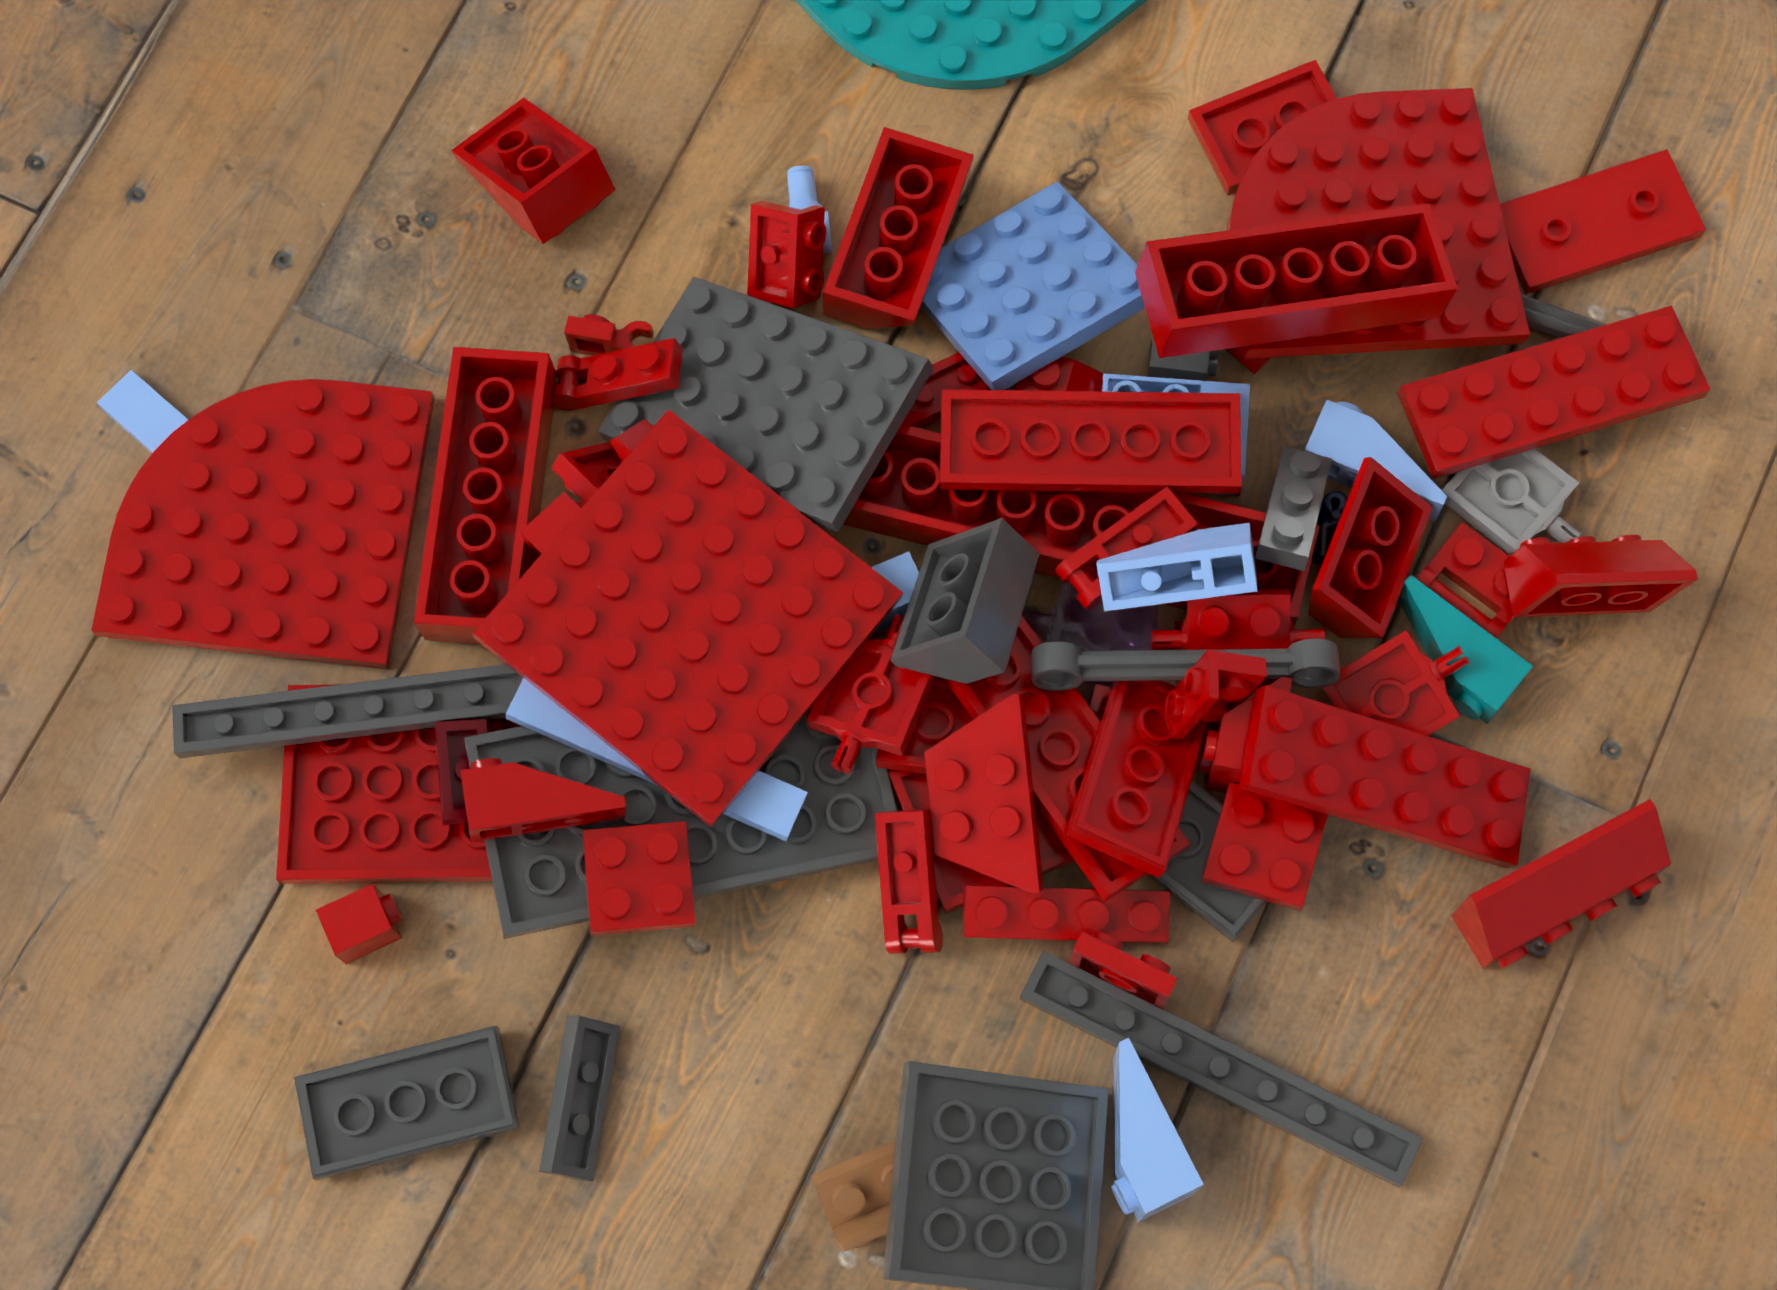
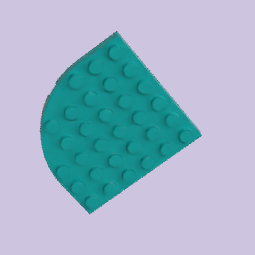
[795,0,1148,90]

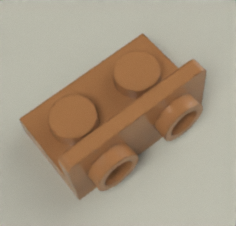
[811,1140,896,1252]

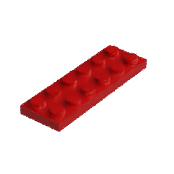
[1397,305,1710,479]
[940,389,1242,494]
[944,615,1191,902]
[1239,685,1531,868]

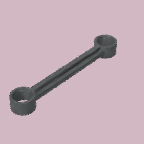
[1031,639,1340,691]

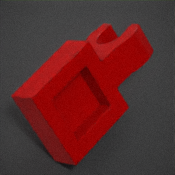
[564,314,654,356]

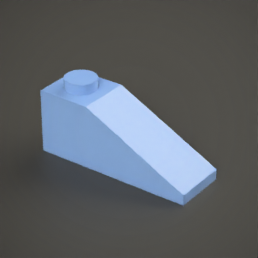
[1304,399,1447,522]
[1097,523,1257,611]

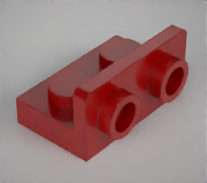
[747,201,826,308]
[1165,650,1267,739]

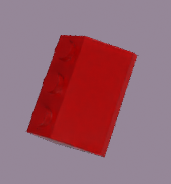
[1308,457,1433,638]
[1503,535,1698,618]

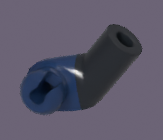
[1311,491,1348,563]

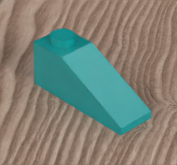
[1398,575,1533,724]

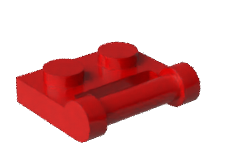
[1416,522,1514,639]

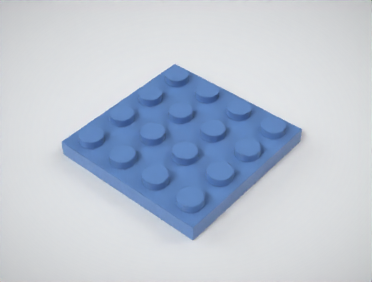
[921,181,1145,390]

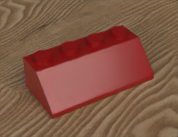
[823,127,974,329]
[1451,799,1671,969]

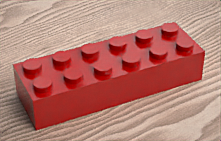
[1135,203,1458,359]
[414,347,557,645]

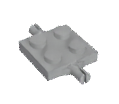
[1442,449,1582,555]

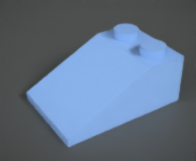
[1111,1038,1204,1222]

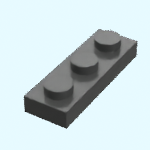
[1255,446,1332,571]
[539,1015,620,1181]

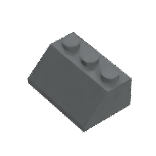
[890,518,1039,684]

